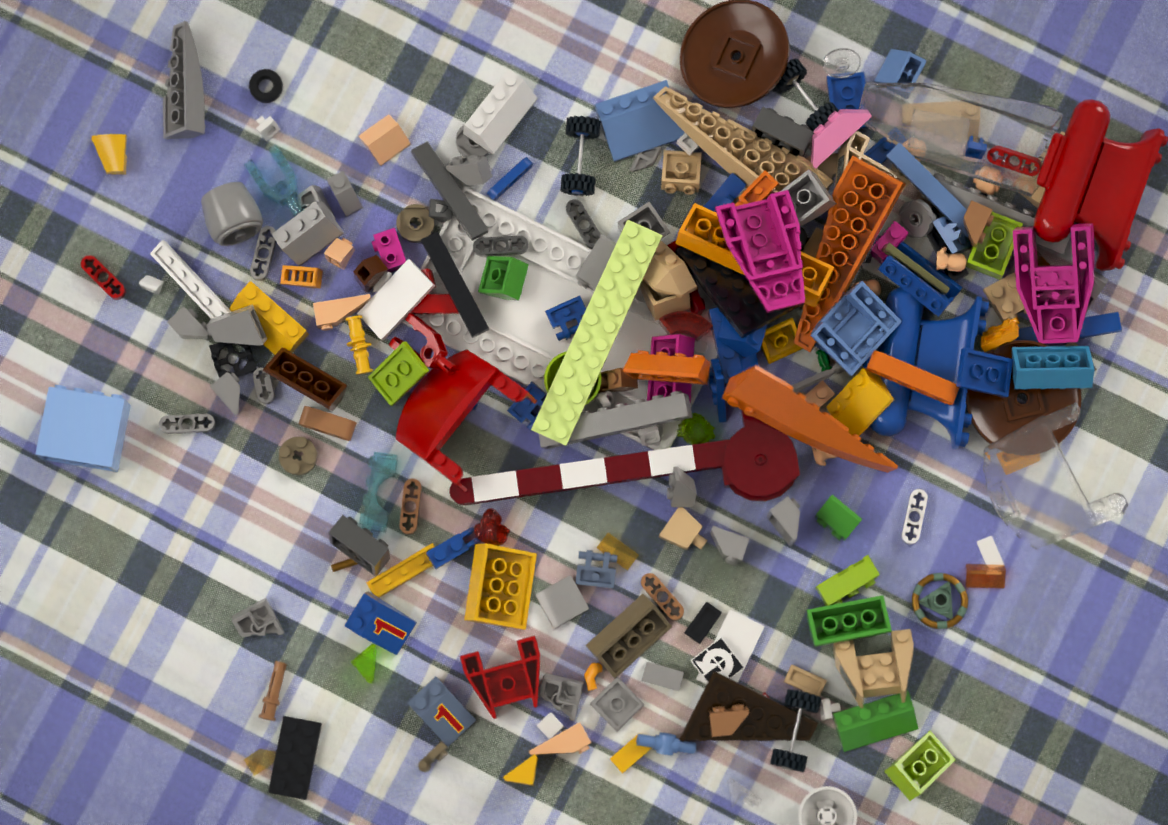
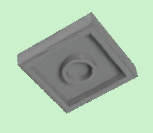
[590,677,645,732]

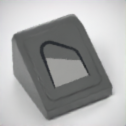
[429,199,452,223]

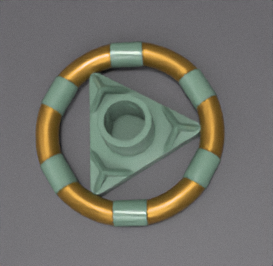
[912,573,968,629]

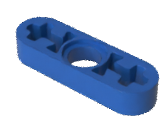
[487,157,533,201]

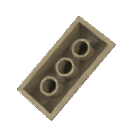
[585,594,672,678]

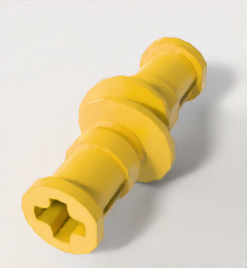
[345,315,373,375]

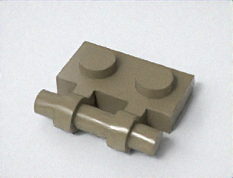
[418,741,449,772]

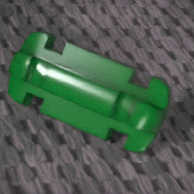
[816,349,832,372]

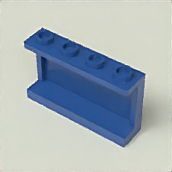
[878,241,963,317]

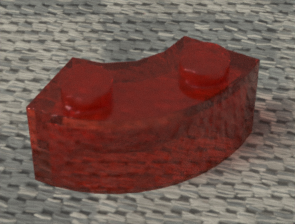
[659,311,713,341]

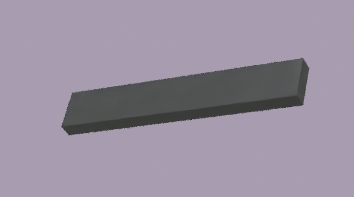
[411,141,489,241]

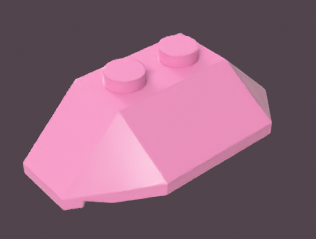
[811,109,872,169]

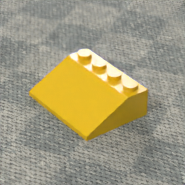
[464,543,537,630]

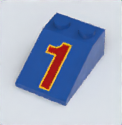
[344,591,417,655]

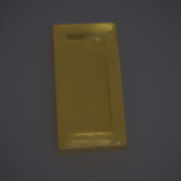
[597,533,639,571]

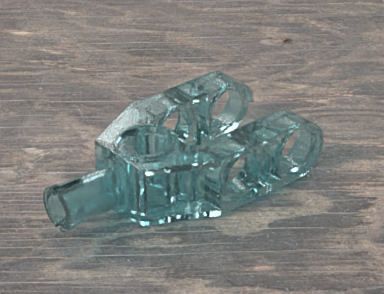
[244,144,303,217]

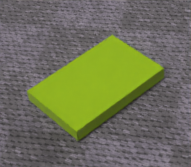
[368,341,430,406]

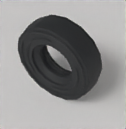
[249,69,283,103]

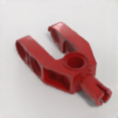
[388,313,457,376]

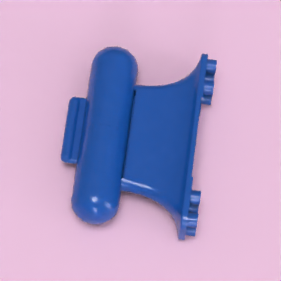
[862,287,989,450]

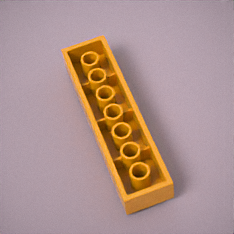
[675,203,834,308]

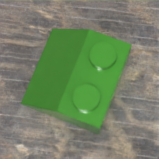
[478,256,529,301]
[815,495,862,541]

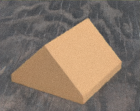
[358,114,411,166]

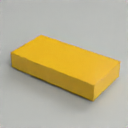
[610,733,652,774]

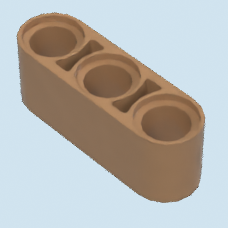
[298,406,357,441]

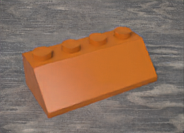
[623,350,710,385]

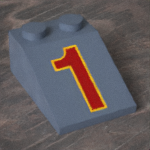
[407,677,477,747]

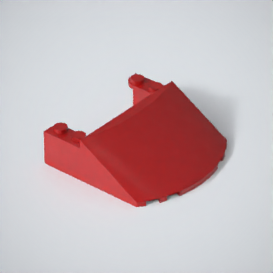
[396,349,537,492]

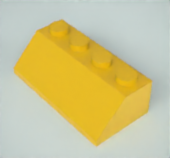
[229,281,309,355]

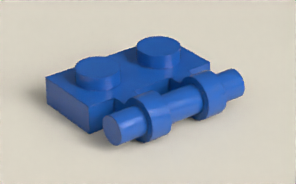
[545,295,586,341]
[507,381,547,432]

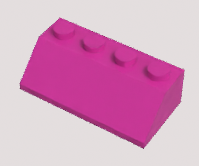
[647,334,695,403]

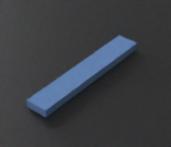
[885,142,968,237]

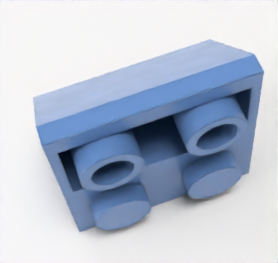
[874,49,927,99]

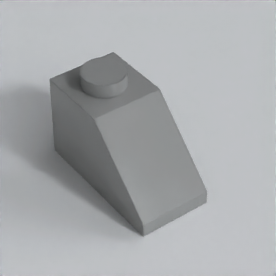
[327,171,363,217]
[210,371,240,416]

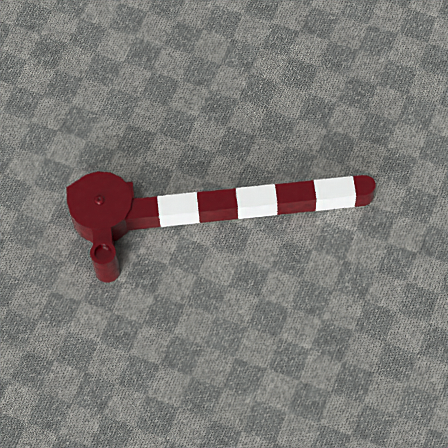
[449,410,800,506]

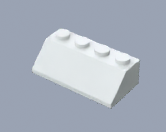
[463,69,538,155]

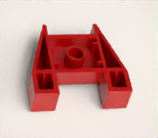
[460,636,540,719]

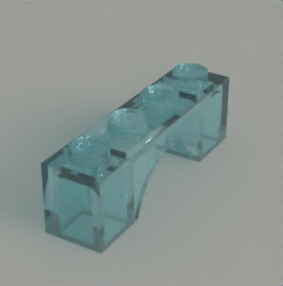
[359,452,398,533]

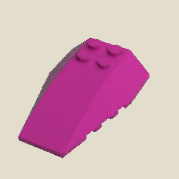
[715,190,805,312]

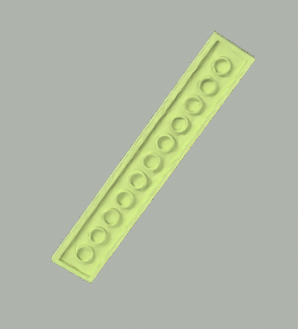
[531,219,663,446]

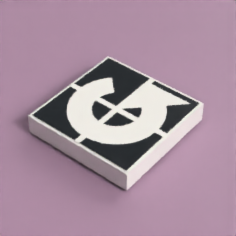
[690,637,745,682]

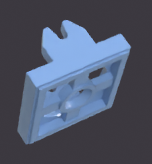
[933,217,972,254]

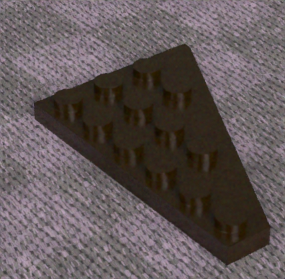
[679,670,819,741]

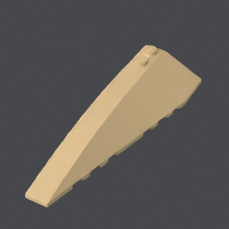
[653,86,834,199]

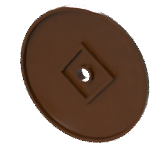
[680,0,790,108]
[966,340,1082,455]

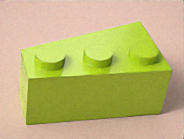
[815,555,880,606]

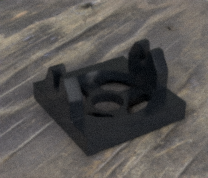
[209,342,257,378]

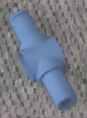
[636,732,696,756]

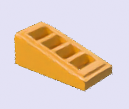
[280,265,323,289]

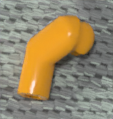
[584,663,603,691]

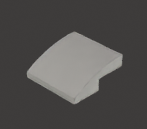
[535,575,589,629]

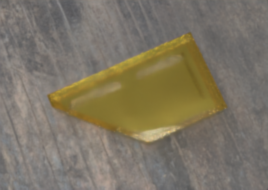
[244,749,276,776]

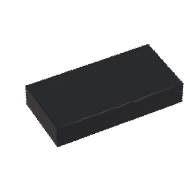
[684,601,722,644]

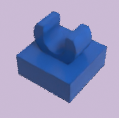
[963,136,987,159]

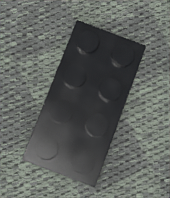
[268,716,322,800]

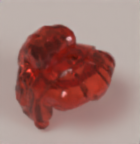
[474,508,510,546]

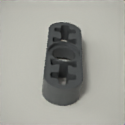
[566,199,601,249]
[473,236,528,257]

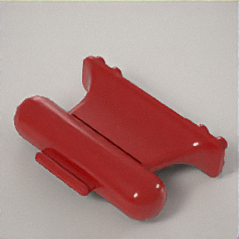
[1033,99,1168,271]

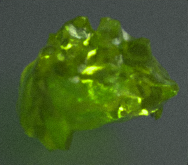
[677,413,716,445]

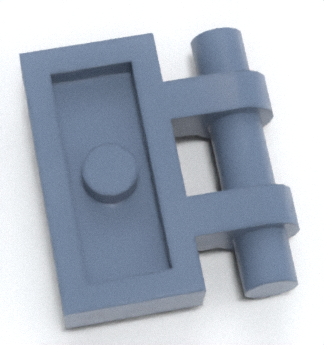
[576,550,617,588]

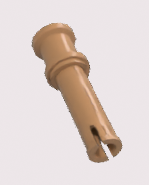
[258,661,287,721]

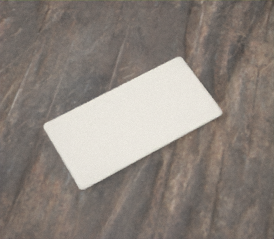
[977,536,1005,572]

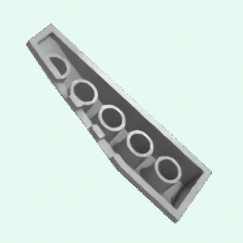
[163,21,205,139]

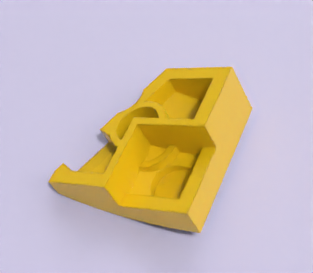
[91,134,127,175]

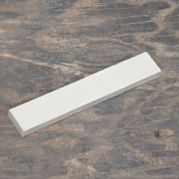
[150,240,231,319]

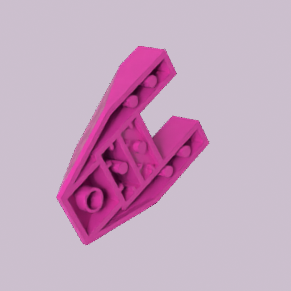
[1013,223,1094,344]

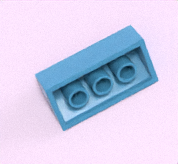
[1012,346,1095,390]

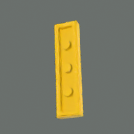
[366,543,435,598]

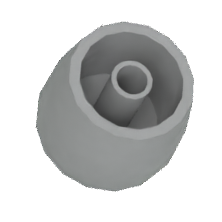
[201,182,263,246]

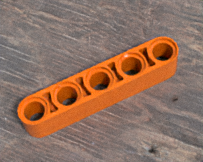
[866,351,960,405]

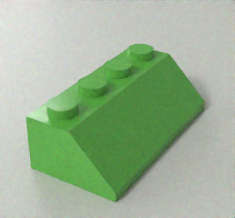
[807,595,892,647]
[832,691,918,752]

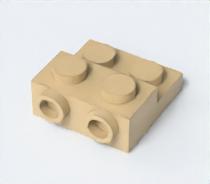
[661,150,702,195]
[983,272,1026,323]

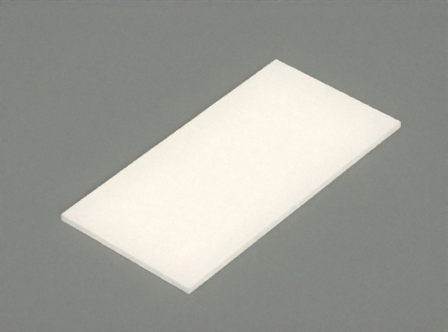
[401,186,717,450]

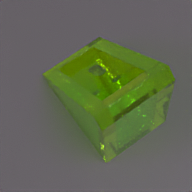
[351,644,377,684]

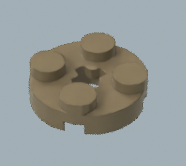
[396,204,435,243]
[279,437,318,475]

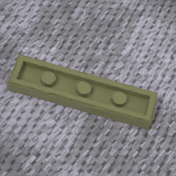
[881,243,950,295]

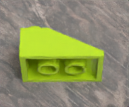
[966,212,1023,280]
[884,730,956,801]

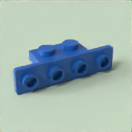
[704,173,746,212]

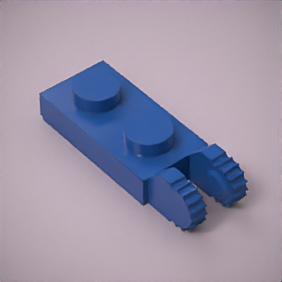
[426,527,481,569]

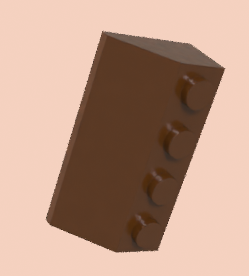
[263,347,347,411]

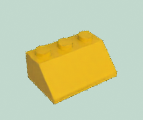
[826,368,894,436]

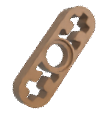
[399,478,422,535]
[641,573,684,621]

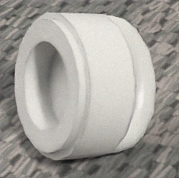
[595,391,615,409]

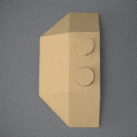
[643,241,697,298]

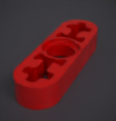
[987,145,1042,176]
[81,255,126,300]

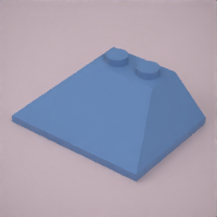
[810,281,902,376]

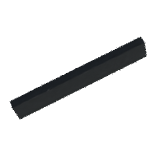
[421,231,489,338]

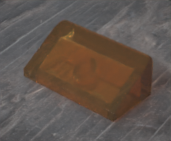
[965,564,1006,588]

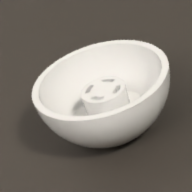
[798,787,857,825]

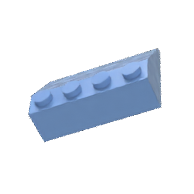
[595,80,684,162]

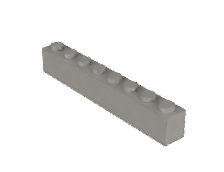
[921,173,1071,254]
[539,391,693,449]

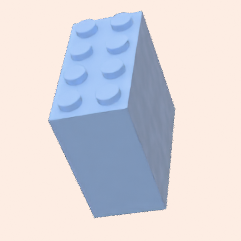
[35,385,131,472]

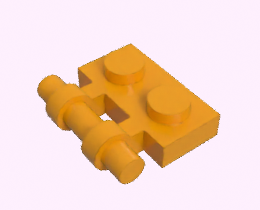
[981,317,1020,353]

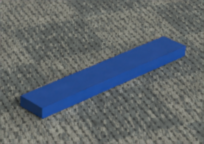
[1006,312,1122,344]

